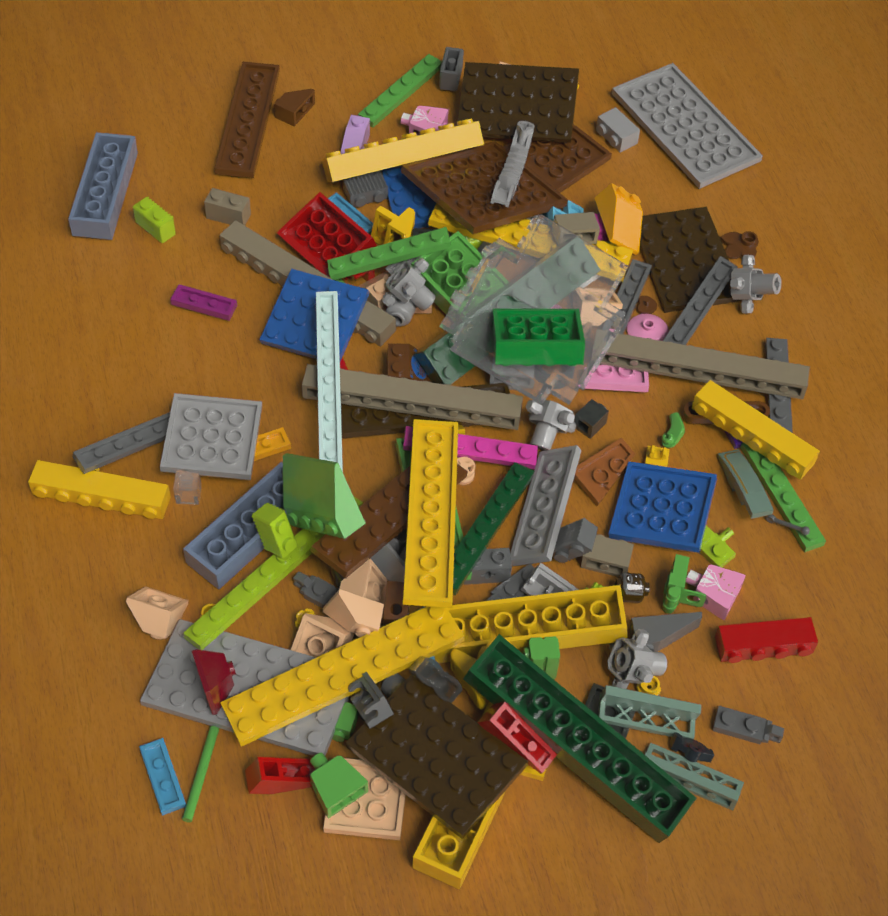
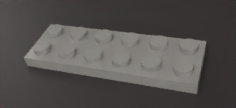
[510,445,581,566]

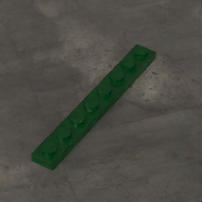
[453,462,535,596]

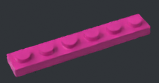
[403,426,538,469]

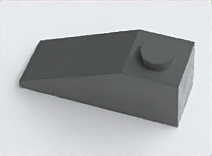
[629,612,702,652]

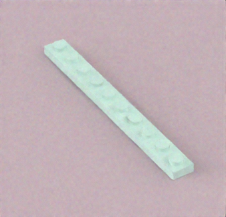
[316,291,343,472]

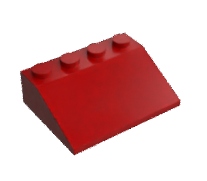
[276,192,377,278]

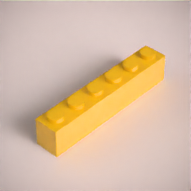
[692,380,820,480]
[28,460,171,519]

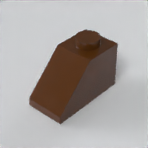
[274,89,315,127]

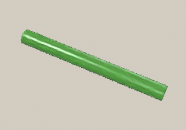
[182,726,219,822]

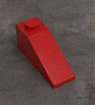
[478,702,557,774]
[245,757,316,794]

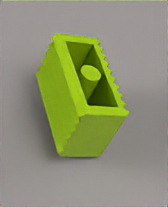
[133,197,176,243]
[252,503,298,558]

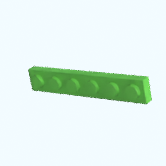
[358,54,442,128]
[327,227,451,280]
[740,443,826,553]

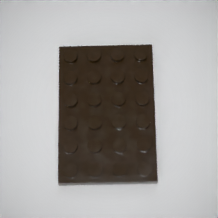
[457,62,579,143]
[640,206,742,313]
[346,674,528,839]

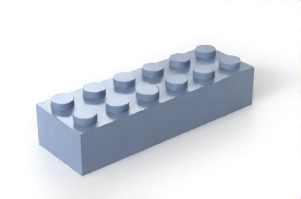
[68,132,138,240]
[183,462,291,590]

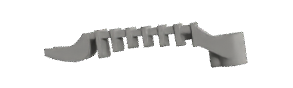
[491,121,535,207]

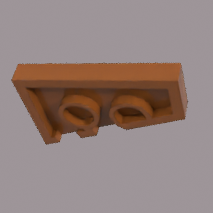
[574,437,635,506]

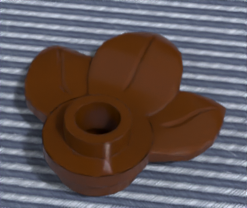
[721,231,759,259]

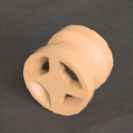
[457,457,475,485]

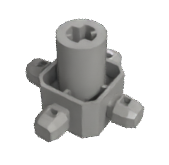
[730,255,781,313]
[382,258,436,311]
[526,399,576,451]
[607,629,667,689]

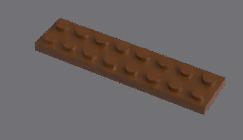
[215,61,280,178]
[311,464,468,578]

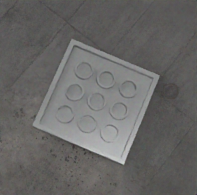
[160,393,262,480]

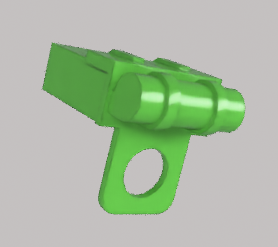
[662,554,706,614]

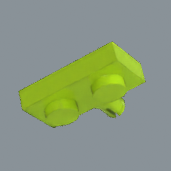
[700,525,736,567]

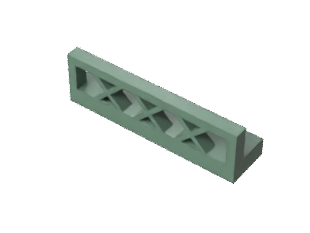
[598,685,701,739]
[645,743,744,811]

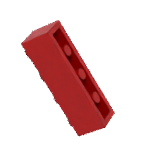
[715,617,818,663]

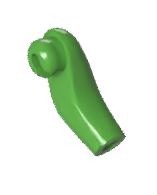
[662,412,685,448]

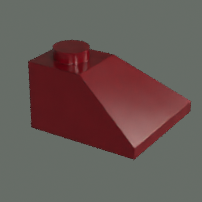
[192,649,236,715]

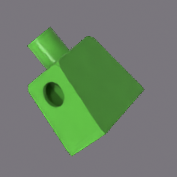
[310,753,368,819]

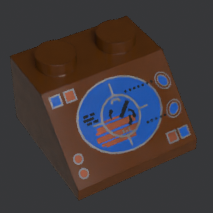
[388,343,430,382]

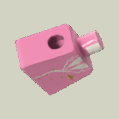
[401,106,448,135]
[686,565,746,621]

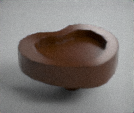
[637,296,657,314]

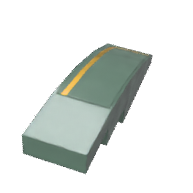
[717,449,774,519]

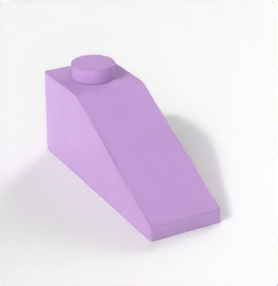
[340,115,370,154]

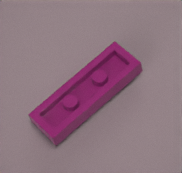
[171,284,237,321]

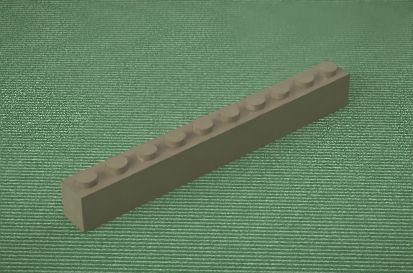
[220,220,396,347]
[591,330,810,399]
[302,364,523,430]

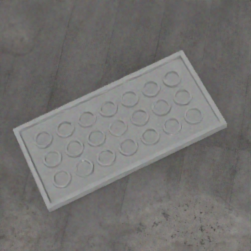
[611,63,763,189]
[140,619,349,756]

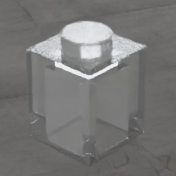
[173,470,201,505]

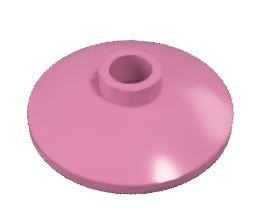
[627,314,669,341]

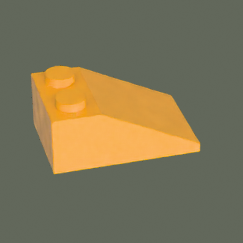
[595,183,643,255]

